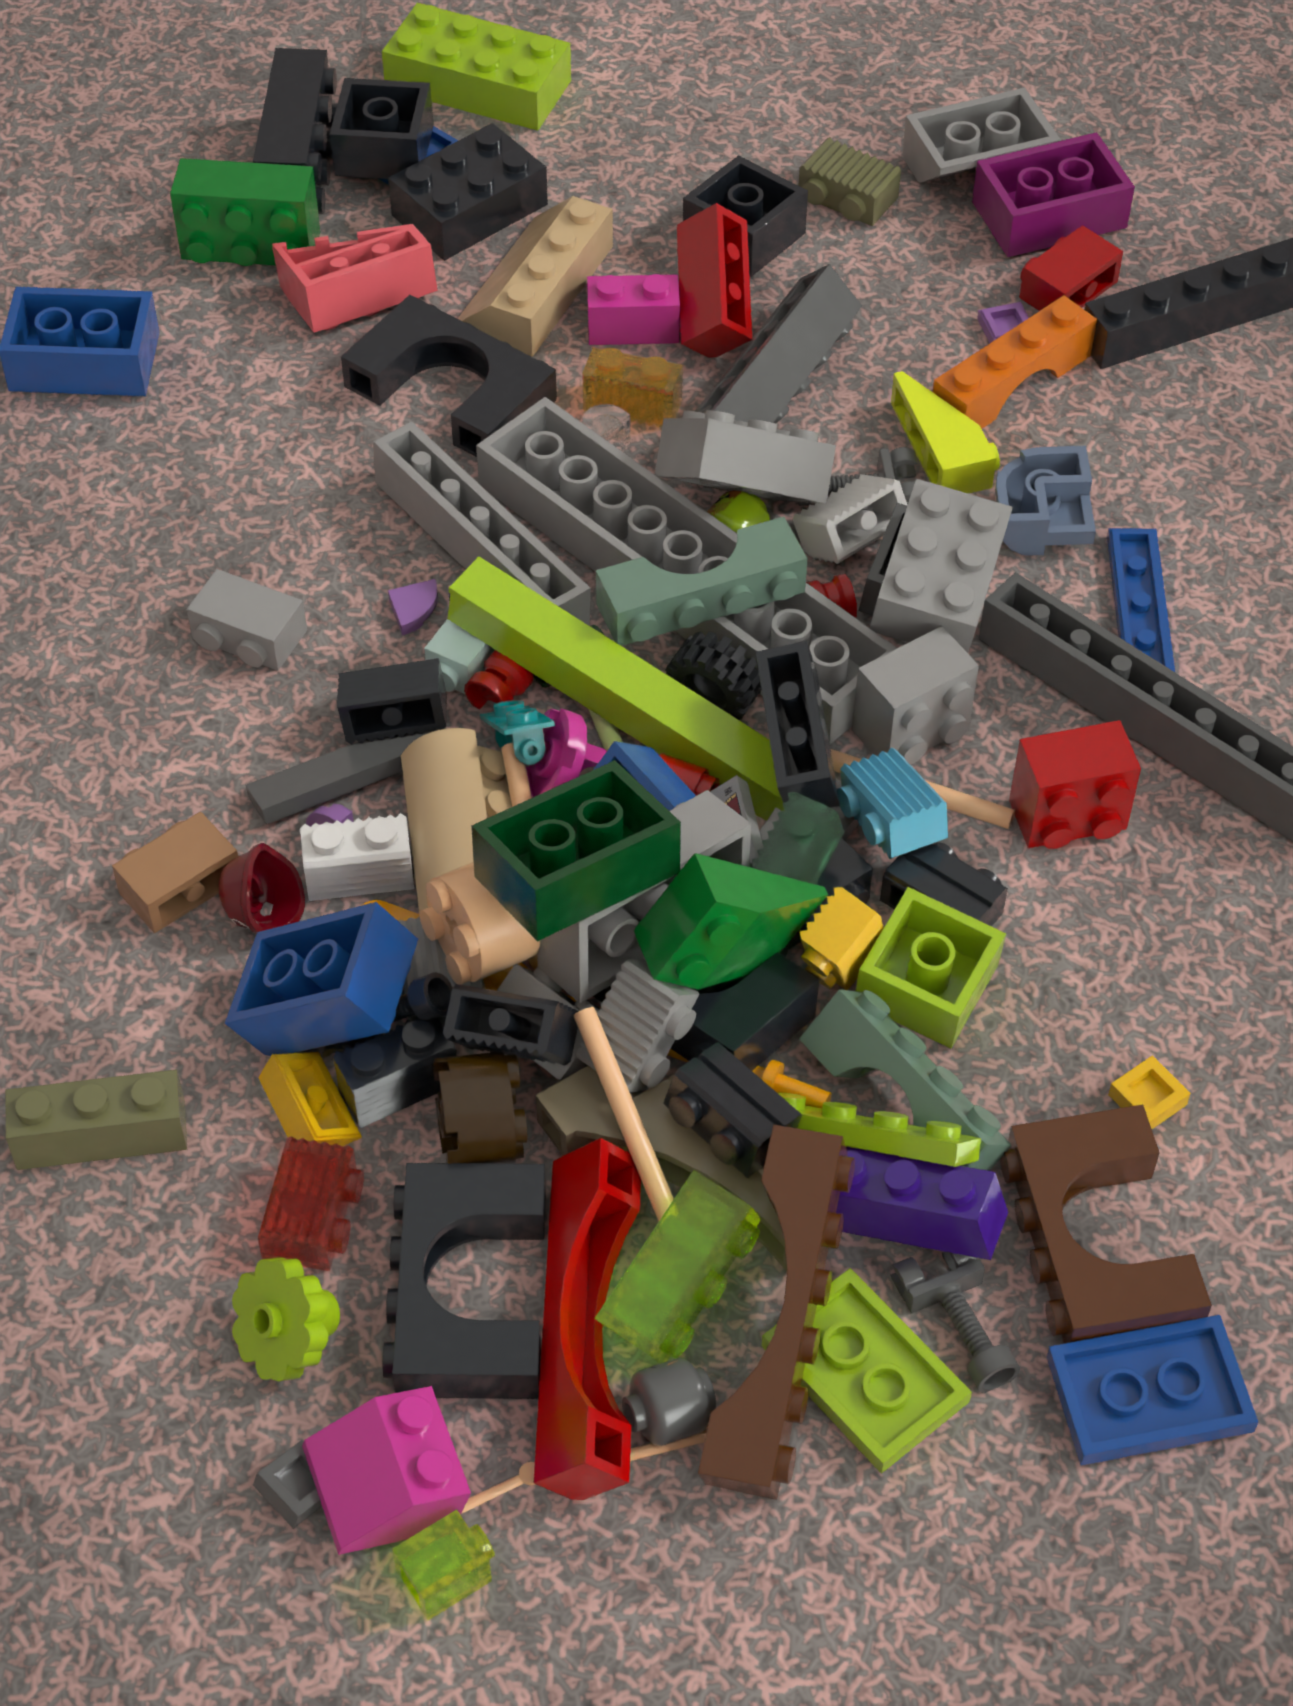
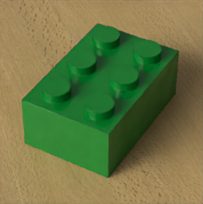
[170,158,321,266]

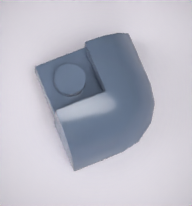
[995,446,1096,555]

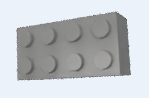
[537,790,751,1003]

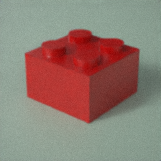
[1009,720,1141,849]

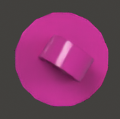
[526,708,607,798]

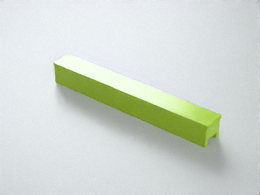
[447,556,787,821]

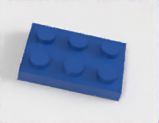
[1046,1315,1258,1466]

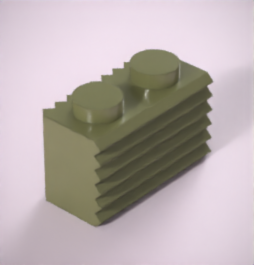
[798,137,901,226]

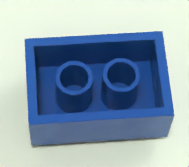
[0,287,160,396]
[224,902,418,1056]

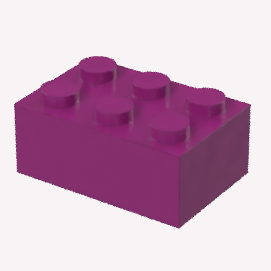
[972,132,1135,257]

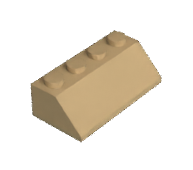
[458,196,613,357]

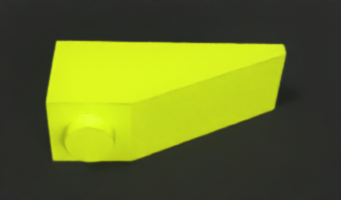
[891,371,1000,494]

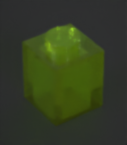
[392,1510,495,1621]

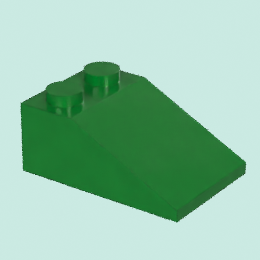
[633,853,828,990]

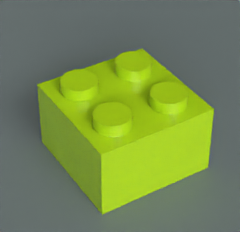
[855,887,1006,1049]

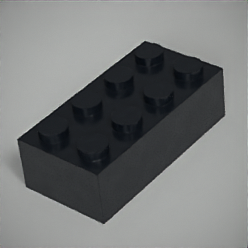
[253,48,338,214]

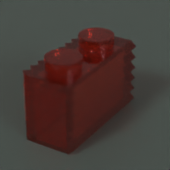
[257,1136,364,1271]

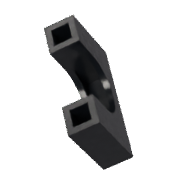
[341,295,557,457]
[593,952,820,1071]
[382,1163,546,1399]

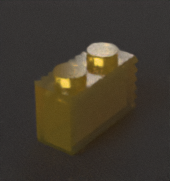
[582,348,684,428]

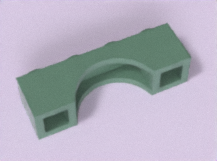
[596,517,808,646]
[799,990,1012,1171]

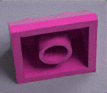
[587,274,680,345]
[302,1386,471,1555]

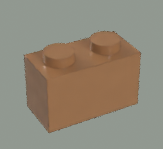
[112,811,238,934]

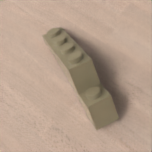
[536,1066,787,1271]

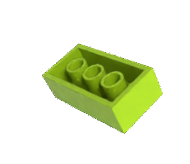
[382,2,571,131]

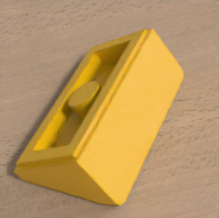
[258,1052,362,1164]

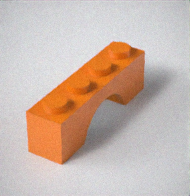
[933,295,1097,429]

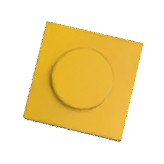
[1108,1055,1191,1129]

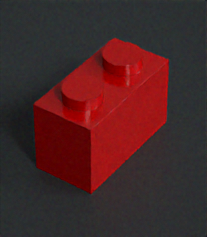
[1019,225,1123,311]

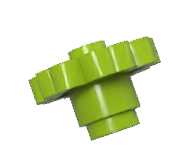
[232,1257,340,1382]

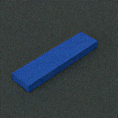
[1107,528,1175,672]

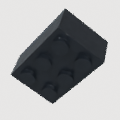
[388,123,548,261]

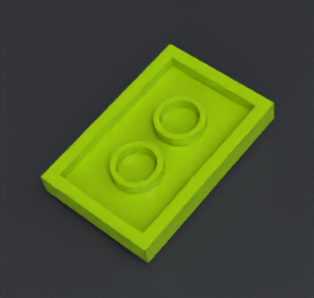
[761,1268,972,1474]

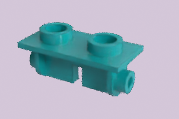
[480,700,555,765]

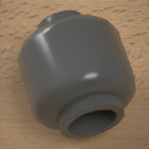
[622,1358,716,1446]

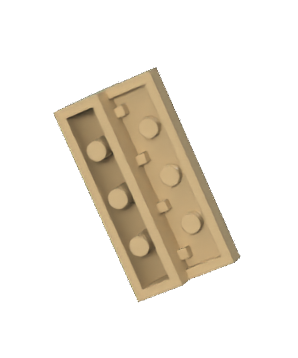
[401,728,512,912]

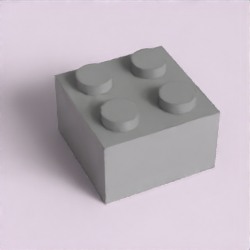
[852,626,979,765]

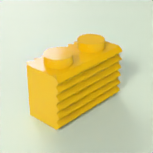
[800,887,884,990]

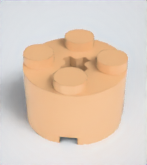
[419,862,540,985]

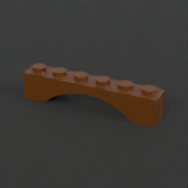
[698,1124,855,1500]

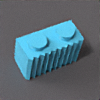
[837,747,948,859]

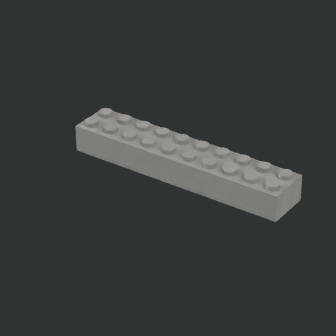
[476,397,897,744]

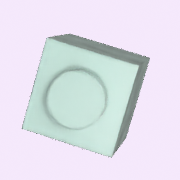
[424,619,495,694]

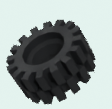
[665,632,761,720]

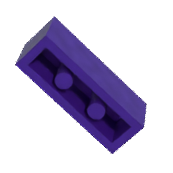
[836,1146,1008,1260]

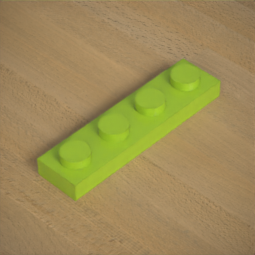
[778,1093,981,1167]

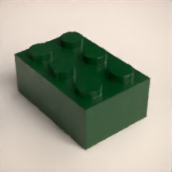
[471,760,681,942]

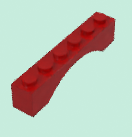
[533,1138,641,1500]

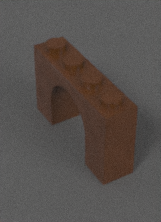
[1000,1104,1212,1344]

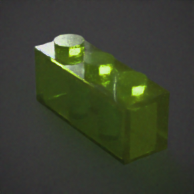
[594,1170,761,1364]

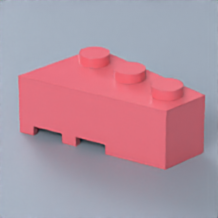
[272,224,438,333]

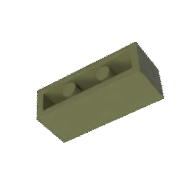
[5,1069,188,1170]

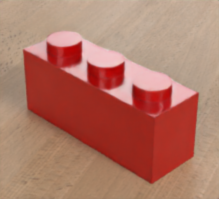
[677,203,752,358]

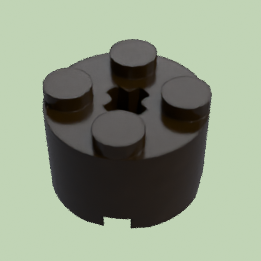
[433,1051,528,1164]

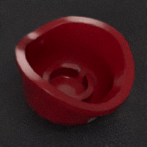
[219,843,305,934]

